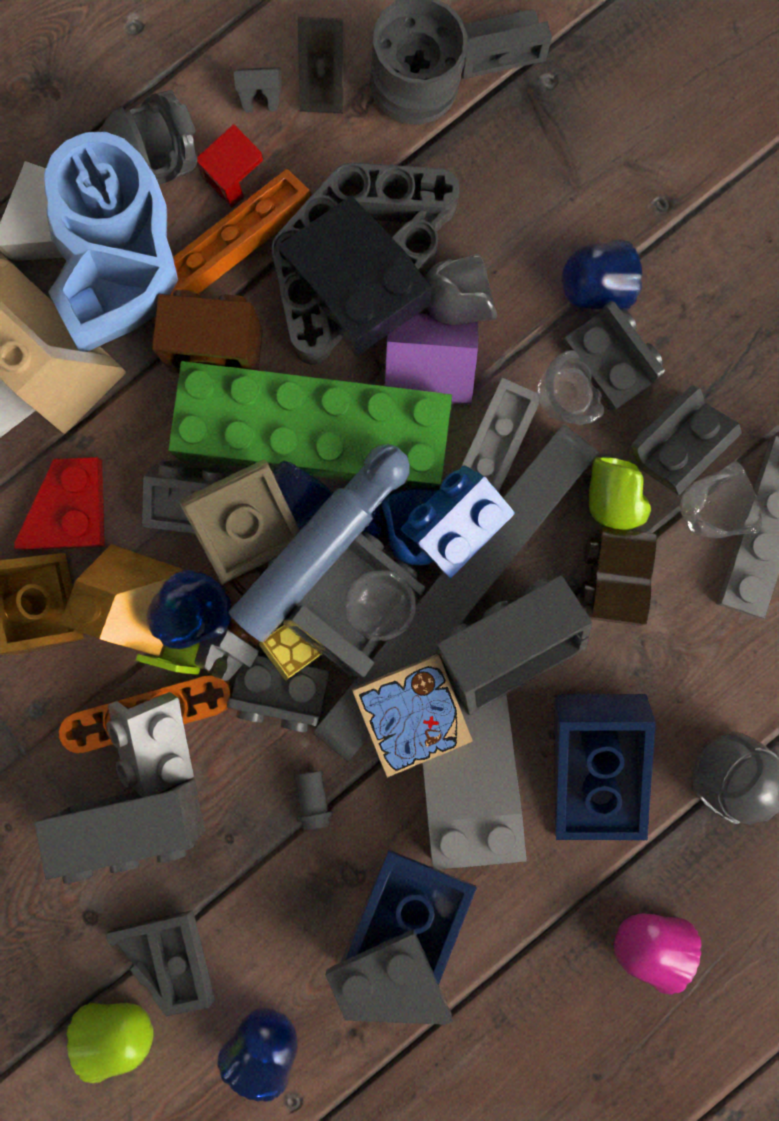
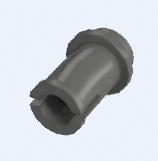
[294,770,333,830]

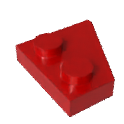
[14,457,105,551]

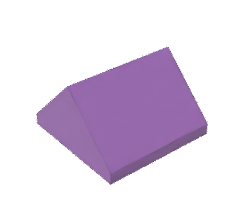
[385,313,478,405]

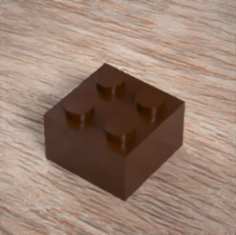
[152,290,263,373]

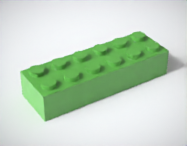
[168,361,452,490]

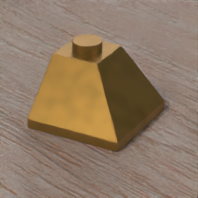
[60,544,193,657]

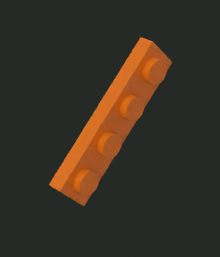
[171,169,312,295]

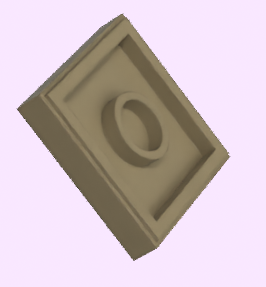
[179,459,300,584]

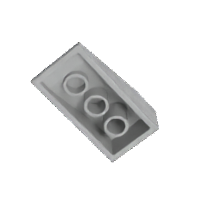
[422,683,527,870]

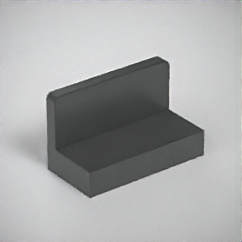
[461,9,552,79]

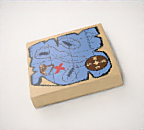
[352,654,473,777]

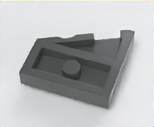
[106,910,215,1017]
[325,929,453,1025]

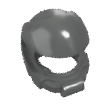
[100,90,198,184]
[691,731,779,824]

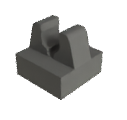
[234,67,282,112]
[193,623,259,681]

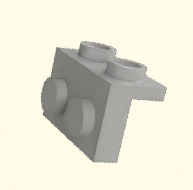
[107,692,194,797]

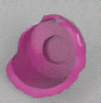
[614,913,701,995]

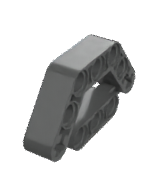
[272,162,460,365]

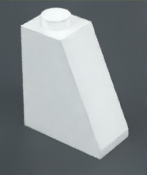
[0,161,63,261]

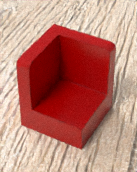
[197,124,263,208]

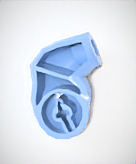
[44,132,178,352]

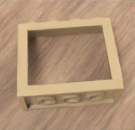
[0,252,126,434]

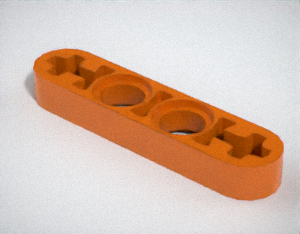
[59,675,233,753]

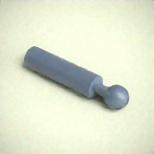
[229,444,410,642]

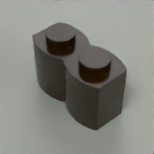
[580,527,656,626]

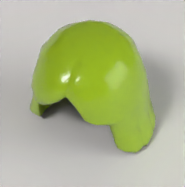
[589,456,651,530]
[66,1003,154,1083]

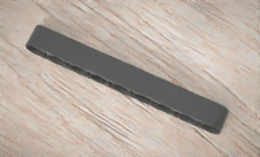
[313,424,599,762]

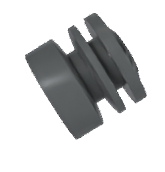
[370,0,468,125]

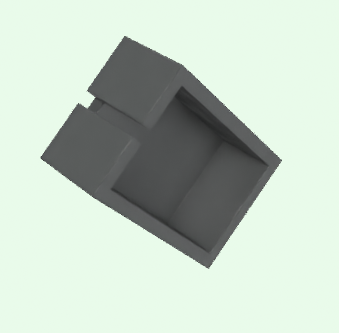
[437,575,592,715]
[34,779,206,884]

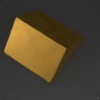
[0,553,84,655]

